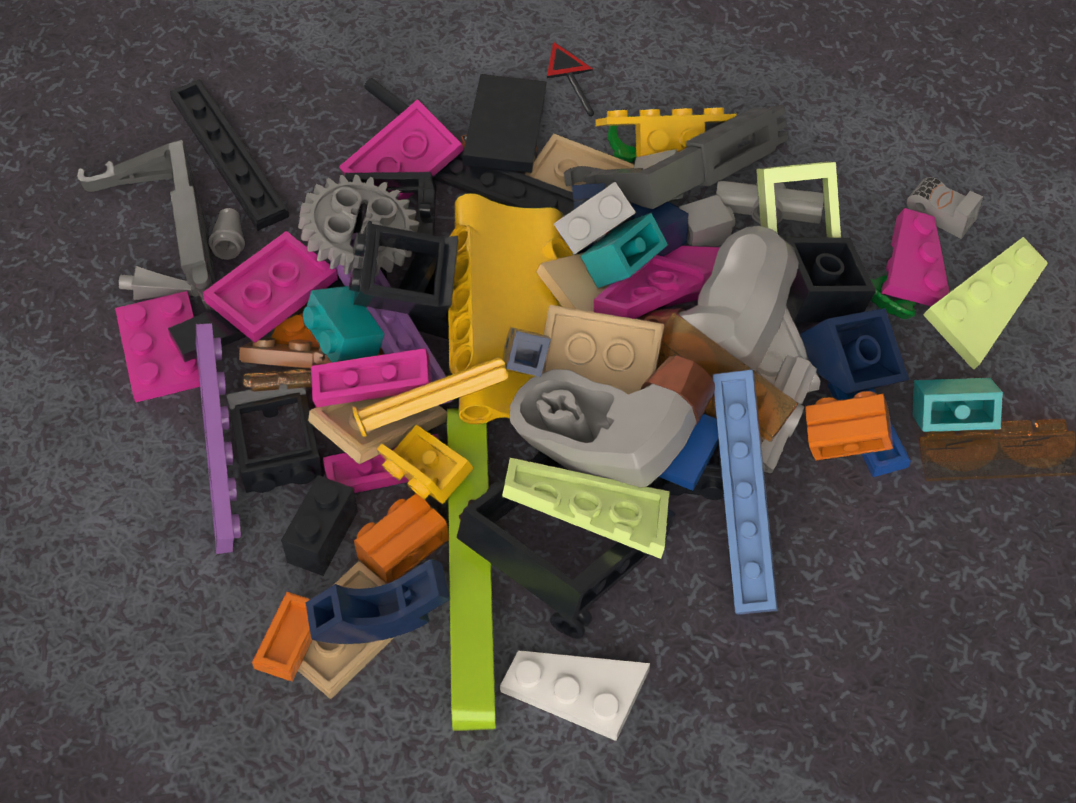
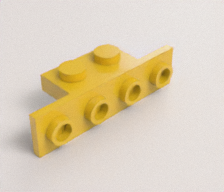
[595,108,737,157]

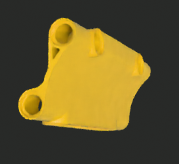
[448,193,573,425]

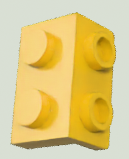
[376,424,474,504]

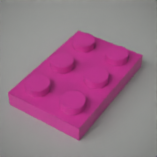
[339,99,464,200]
[203,231,338,343]
[115,291,200,402]

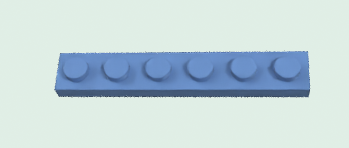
[713,370,778,614]

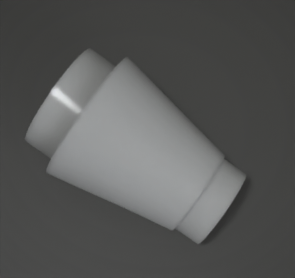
[209,208,245,260]

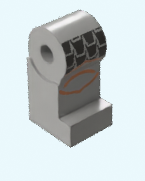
[907,177,983,239]

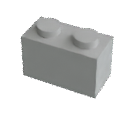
[554,182,636,255]

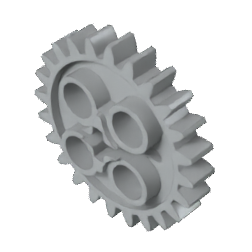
[298,175,419,276]

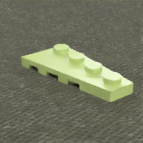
[923,237,1048,369]
[502,458,669,559]

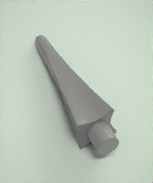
[119,266,194,300]

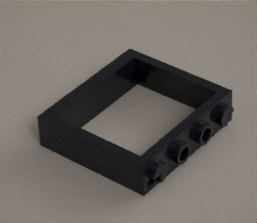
[456,451,675,622]

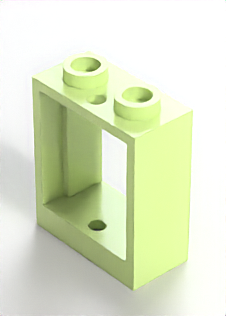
[756,162,841,238]

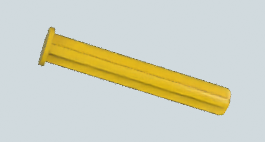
[352,357,508,437]

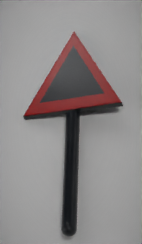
[547,42,594,117]

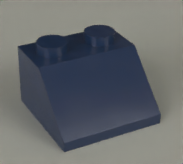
[801,308,909,394]

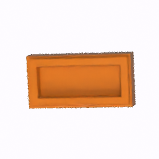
[252,592,312,682]

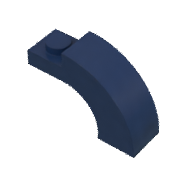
[305,559,450,644]

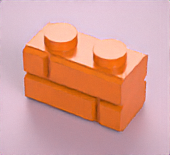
[805,391,893,461]
[354,493,449,584]

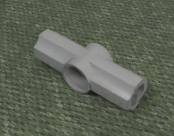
[716,180,824,224]
[758,355,817,473]

